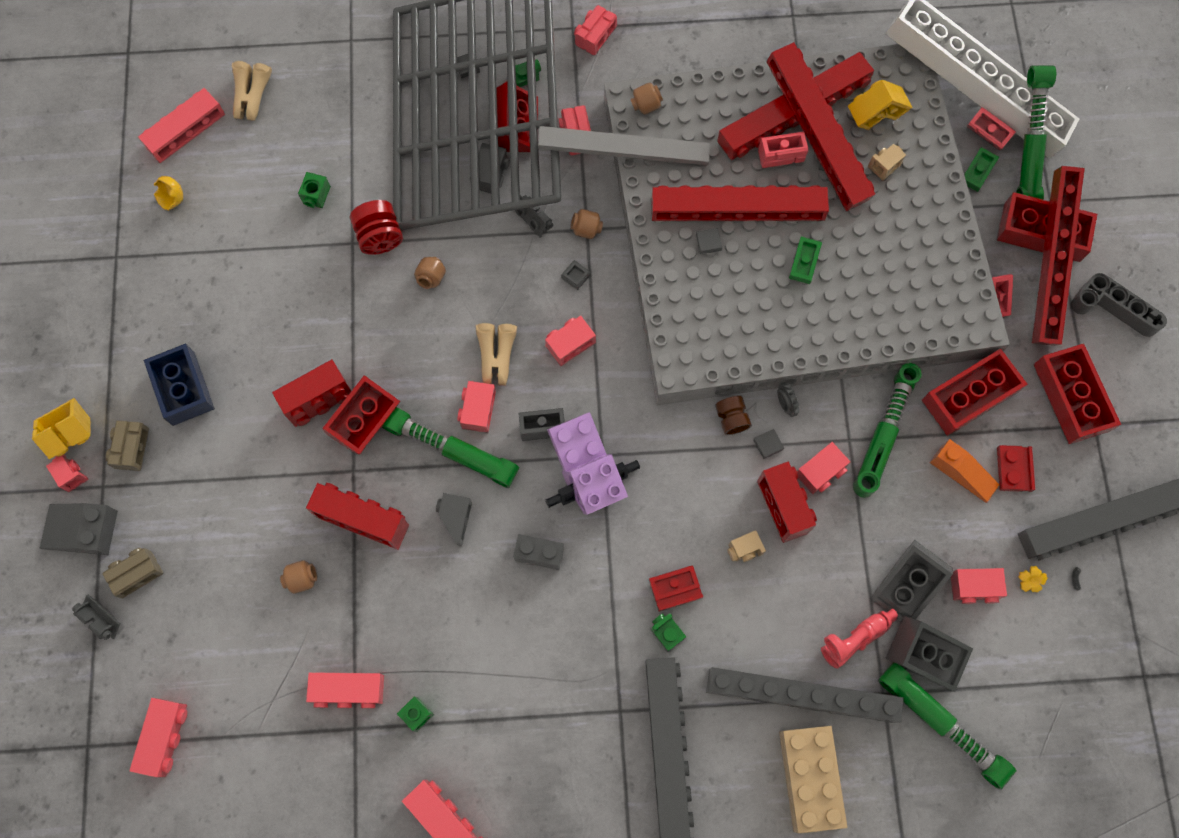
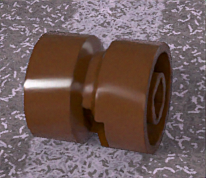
[715,396,752,435]

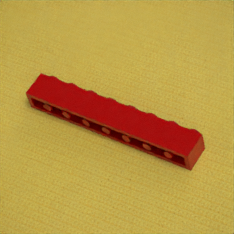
[766,42,875,211]
[717,52,874,161]
[1032,166,1085,346]
[651,185,829,221]

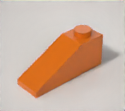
[930,439,999,503]

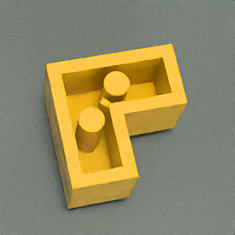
[848,80,913,130]

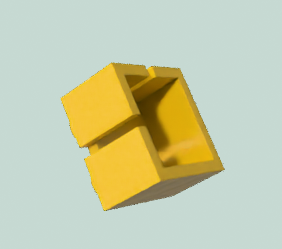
[32,398,91,459]

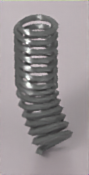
[1072,567,1081,591]

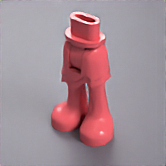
[821,609,898,669]

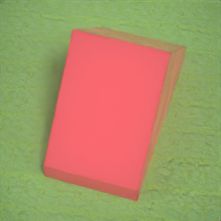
[992,274,1013,317]

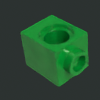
[298,172,331,208]
[397,696,434,732]

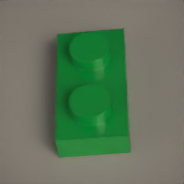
[964,147,999,192]
[789,236,822,284]

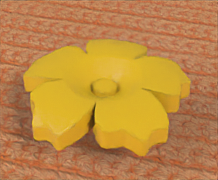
[1018,566,1048,592]

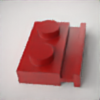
[997,445,1035,492]
[649,565,703,612]

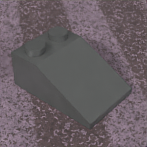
[40,503,118,555]
[871,540,953,621]
[885,616,973,692]

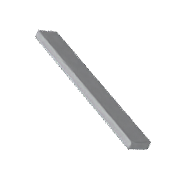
[538,126,710,166]

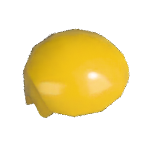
[153,176,183,211]

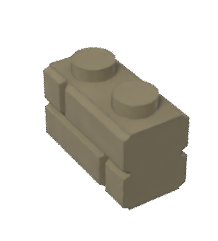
[106,421,149,471]
[103,548,163,599]

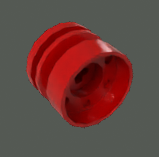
[349,200,403,255]

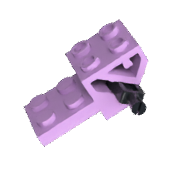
[545,412,640,515]

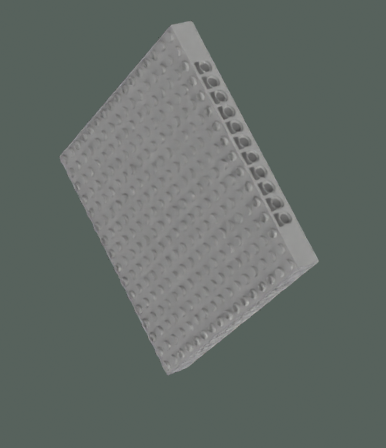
[604,44,1010,405]

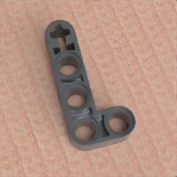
[1071,273,1167,337]

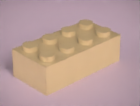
[779,726,848,833]

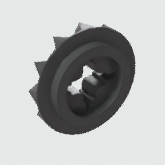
[777,382,800,417]

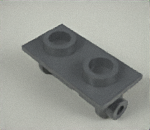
[515,195,553,237]
[72,594,120,640]

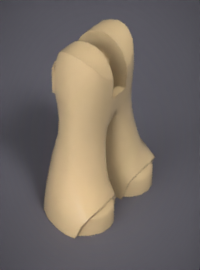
[232,61,272,121]
[475,323,517,386]

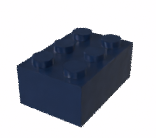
[143,343,215,426]

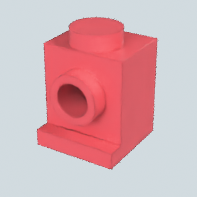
[46,455,89,492]

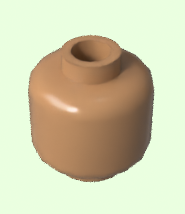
[630,82,663,115]
[571,209,603,239]
[414,257,446,289]
[280,560,317,594]

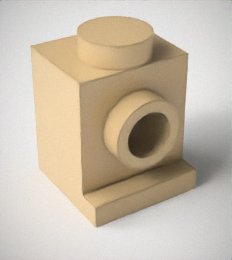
[868,144,906,181]
[727,530,766,562]

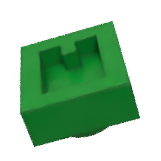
[515,59,541,87]
[651,613,686,652]

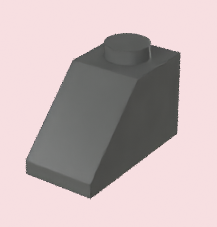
[436,493,472,546]

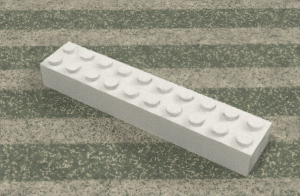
[885,0,1079,159]

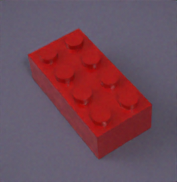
[997,192,1098,262]
[1033,343,1121,444]
[922,348,1028,436]
[306,482,409,550]

